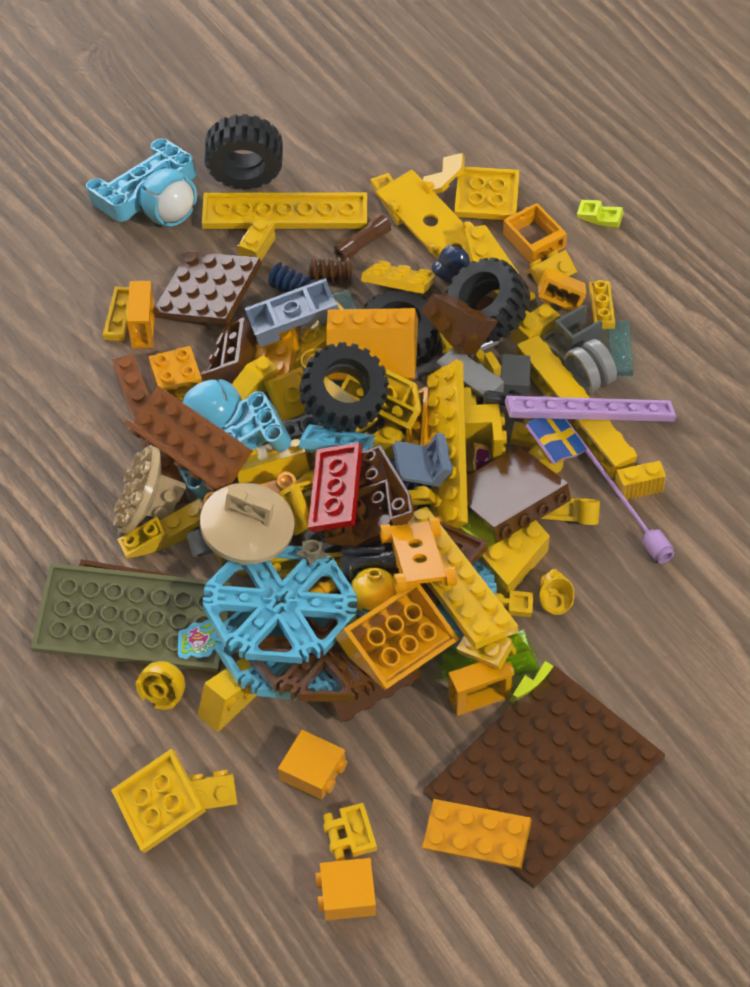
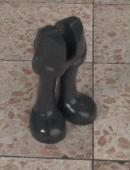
[341,542,397,583]

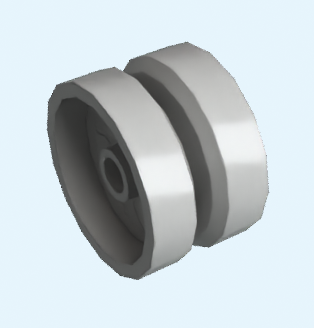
[564,339,617,395]

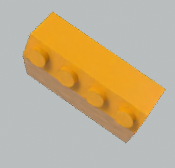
[327,308,418,381]
[335,584,460,690]

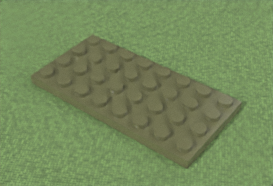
[31,563,234,673]

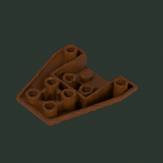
[324,445,414,547]

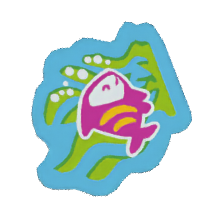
[178,620,217,659]

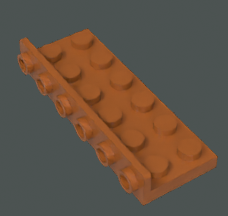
[124,385,253,492]

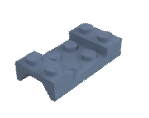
[245,278,339,347]

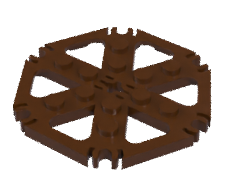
[248,602,380,702]

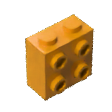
[538,267,586,313]
[148,346,202,397]
[278,730,347,800]
[315,858,376,921]

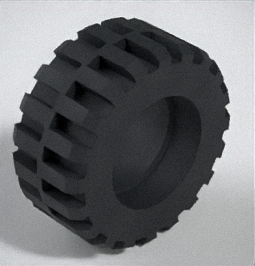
[204,114,283,190]
[446,258,530,343]
[362,289,440,367]
[299,342,389,433]

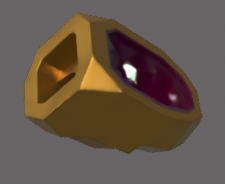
[466,442,492,475]

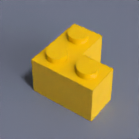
[508,303,560,344]

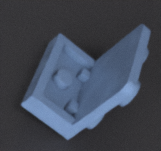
[393,433,452,487]

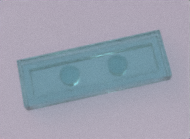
[608,321,633,376]

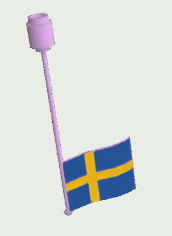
[526,418,674,564]

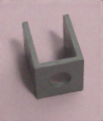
[554,304,603,352]
[501,354,530,396]

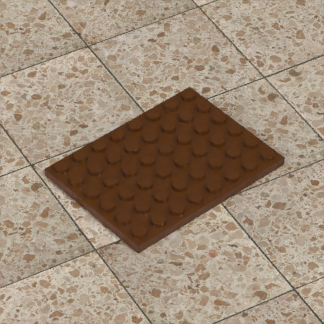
[423,666,665,889]

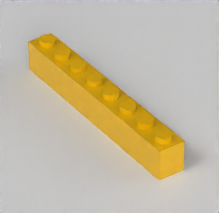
[515,335,637,479]

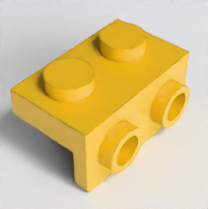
[525,250,578,286]
[456,635,517,670]
[188,770,237,809]

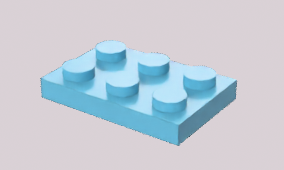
[299,424,375,453]

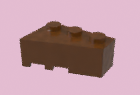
[422,294,498,355]
[201,317,256,384]

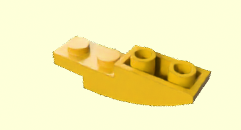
[117,498,204,558]

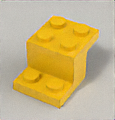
[464,387,507,461]

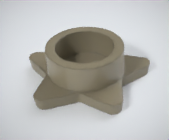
[296,540,327,565]

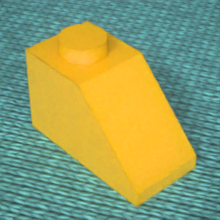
[232,355,278,401]

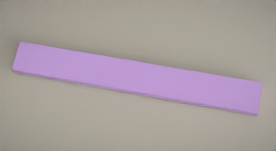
[504,396,677,422]

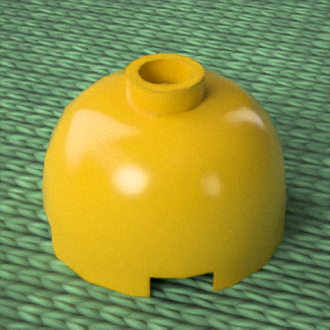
[351,568,397,611]
[135,661,185,710]

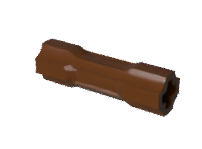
[334,215,391,262]

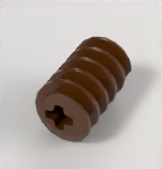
[309,256,352,284]

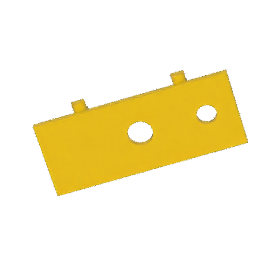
[375,170,474,260]

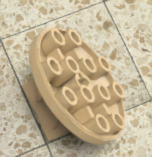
[113,445,186,534]
[200,483,294,565]

